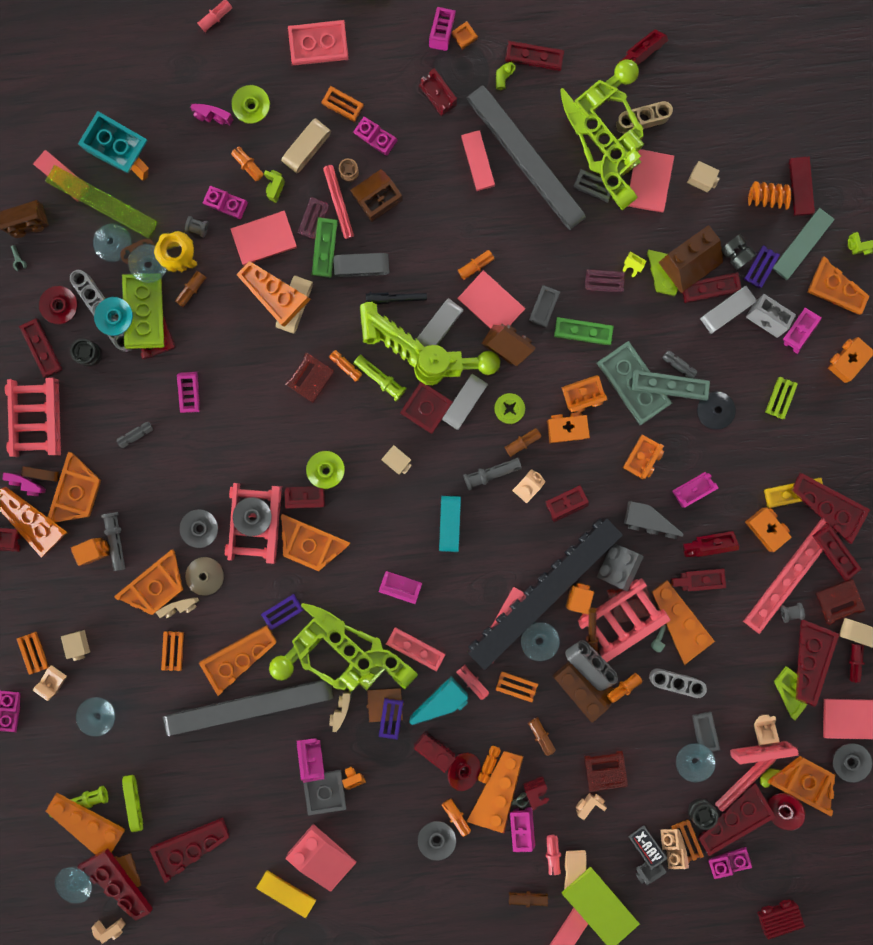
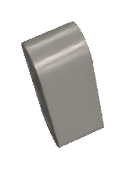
[700,286,757,334]
[417,298,464,347]
[442,374,488,430]
[649,668,707,698]

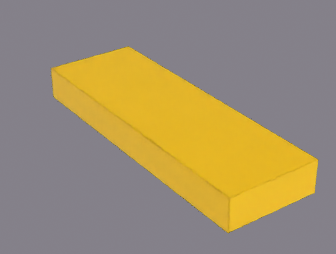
[764,478,823,508]
[256,870,316,918]

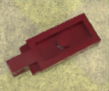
[618,29,669,65]
[683,531,739,557]
[671,568,726,591]

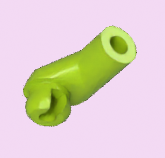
[496,62,515,90]
[760,768,781,788]

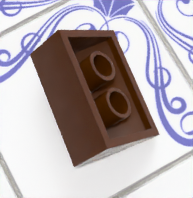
[658,225,723,293]
[552,661,614,723]

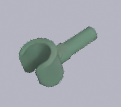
[11,245,27,271]
[651,625,666,652]
[511,792,529,808]

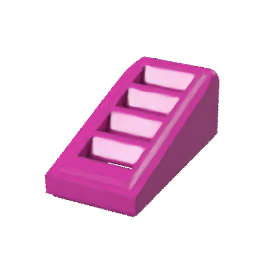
[429,7,456,51]
[177,372,200,413]

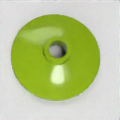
[232,85,270,124]
[306,451,345,489]

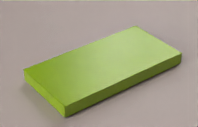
[122,274,164,349]
[561,866,640,945]

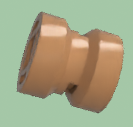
[339,158,359,182]

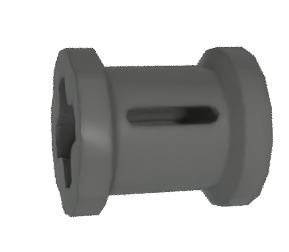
[185,216,209,238]
[780,603,805,623]

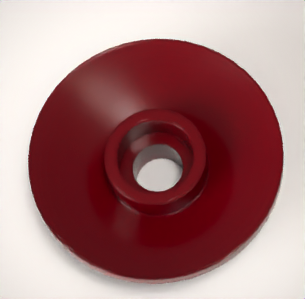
[39,286,78,324]
[448,753,481,791]
[768,793,805,830]

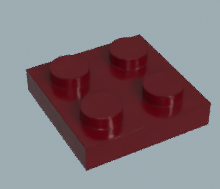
[400,382,453,434]

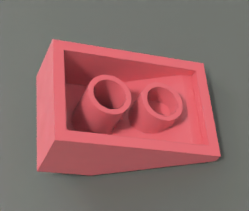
[285,824,356,892]

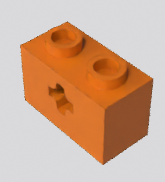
[828,337,873,383]
[547,412,590,443]
[745,508,792,552]
[71,538,110,566]
[565,582,594,615]

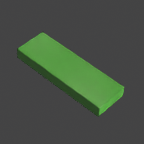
[312,217,338,278]
[554,317,614,345]

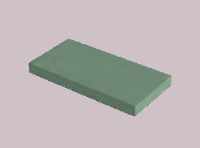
[597,341,672,425]

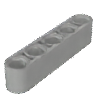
[70,270,133,352]

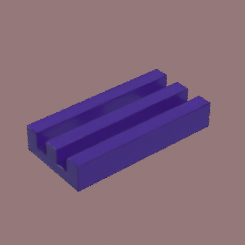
[744,245,780,289]
[261,594,304,630]
[379,698,404,740]

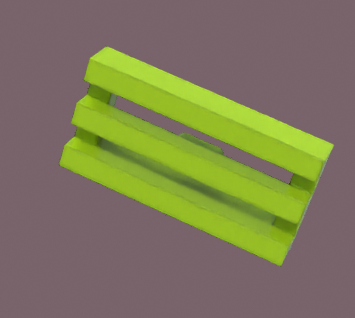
[765,377,798,419]

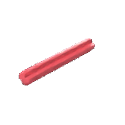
[323,165,354,239]
[715,759,776,812]

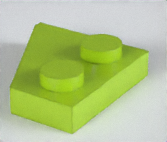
[647,250,678,296]
[774,666,808,720]

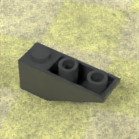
[624,501,683,539]

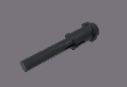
[366,291,427,305]

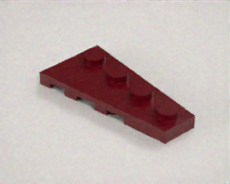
[791,473,870,544]

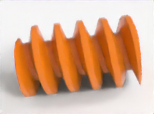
[748,181,791,209]

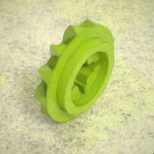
[495,393,525,424]

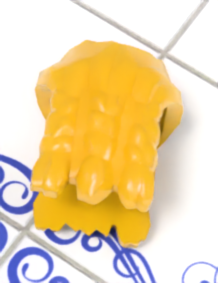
[154,231,197,272]

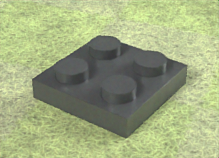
[597,543,644,592]
[303,770,347,815]

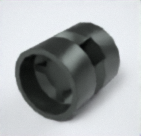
[722,234,757,270]
[70,339,102,366]
[688,798,719,830]

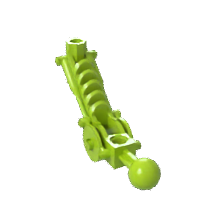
[360,302,500,385]

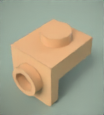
[513,469,545,503]
[33,665,67,701]
[754,715,780,747]
[576,793,607,820]
[91,918,126,944]

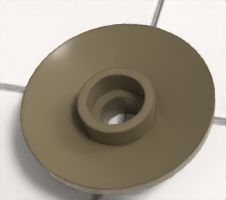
[185,557,224,595]

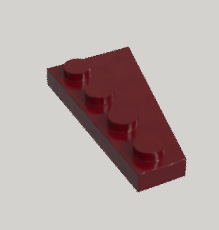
[796,620,839,707]
[698,782,775,856]
[150,818,230,883]
[76,848,153,921]

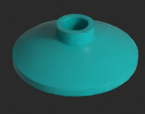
[94,297,133,336]

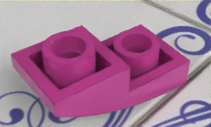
[190,104,234,126]
[353,117,398,156]
[203,186,248,220]
[3,473,46,496]
[0,691,20,733]
[708,847,752,879]

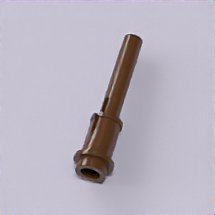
[586,608,600,654]

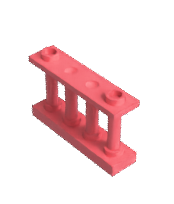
[5,378,61,457]
[225,483,282,564]
[578,578,670,662]

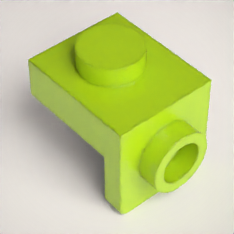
[848,232,873,255]

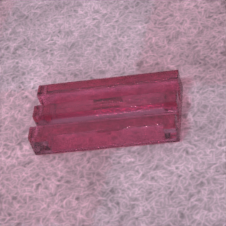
[297,197,329,240]
[585,269,625,292]

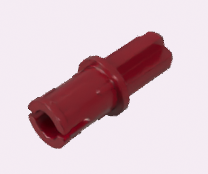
[849,643,865,683]

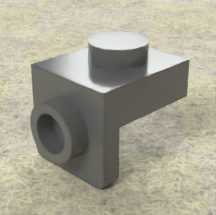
[636,862,667,885]

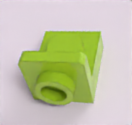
[264,170,285,203]

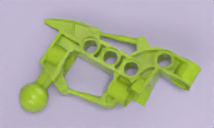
[561,59,644,210]
[269,603,418,692]

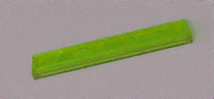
[45,165,158,239]

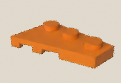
[807,256,869,315]

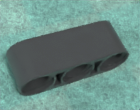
[333,253,389,277]
[566,640,618,691]

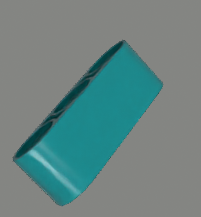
[439,496,461,552]

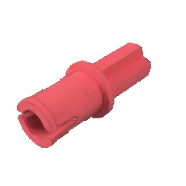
[197,0,232,33]
[456,665,489,700]
[546,834,561,875]

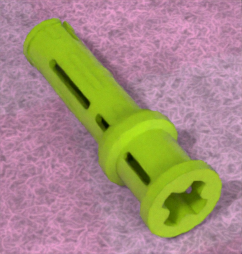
[353,354,407,402]
[49,786,109,817]

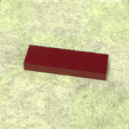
[505,41,564,71]
[789,156,815,216]
[683,272,742,303]
[19,318,62,378]
[812,524,861,581]

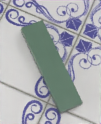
[772,208,835,280]
[632,370,710,401]

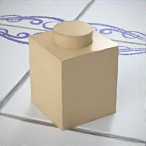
[687,161,720,192]
[381,445,412,475]
[61,630,90,661]

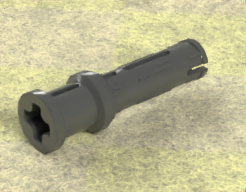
[463,458,522,491]
[101,512,126,571]

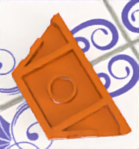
[48,452,101,523]
[281,514,350,571]
[114,549,183,615]
[768,756,835,816]

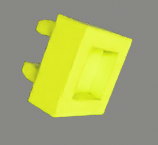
[623,252,646,277]

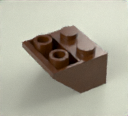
[350,169,403,222]
[0,200,49,238]
[481,324,536,366]

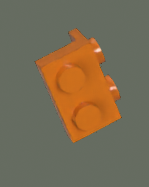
[561,375,608,413]
[623,434,664,479]

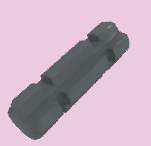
[663,350,697,378]
[117,422,153,448]

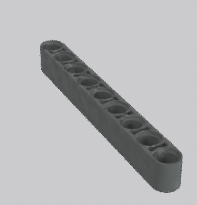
[467,85,586,230]
[163,680,334,736]

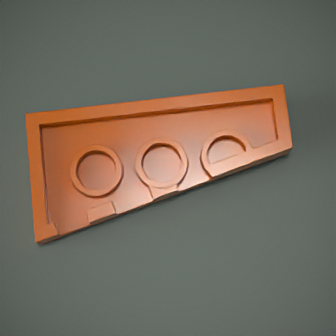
[237,261,311,327]
[0,487,67,557]
[652,580,715,665]
[199,625,276,696]
[467,751,524,833]
[45,793,125,855]

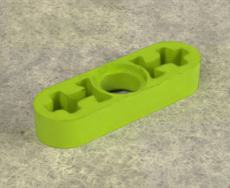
[122,775,143,832]

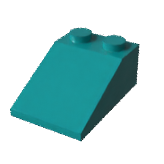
[78,111,148,173]
[409,676,468,725]

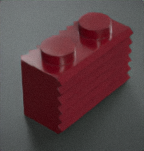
[414,731,455,773]
[757,900,805,940]

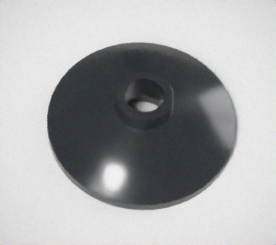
[697,392,736,430]

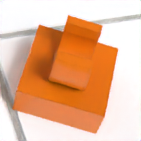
[342,767,366,790]

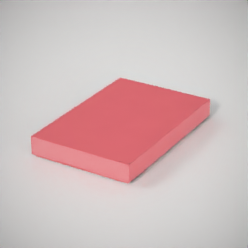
[288,20,349,66]
[628,149,674,213]
[231,211,297,266]
[458,270,525,329]
[823,699,873,739]
[730,741,798,764]

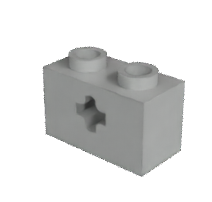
[746,294,796,338]

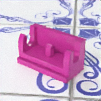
[783,308,822,354]
[672,472,718,507]
[379,571,422,604]
[297,739,325,783]
[510,807,535,852]

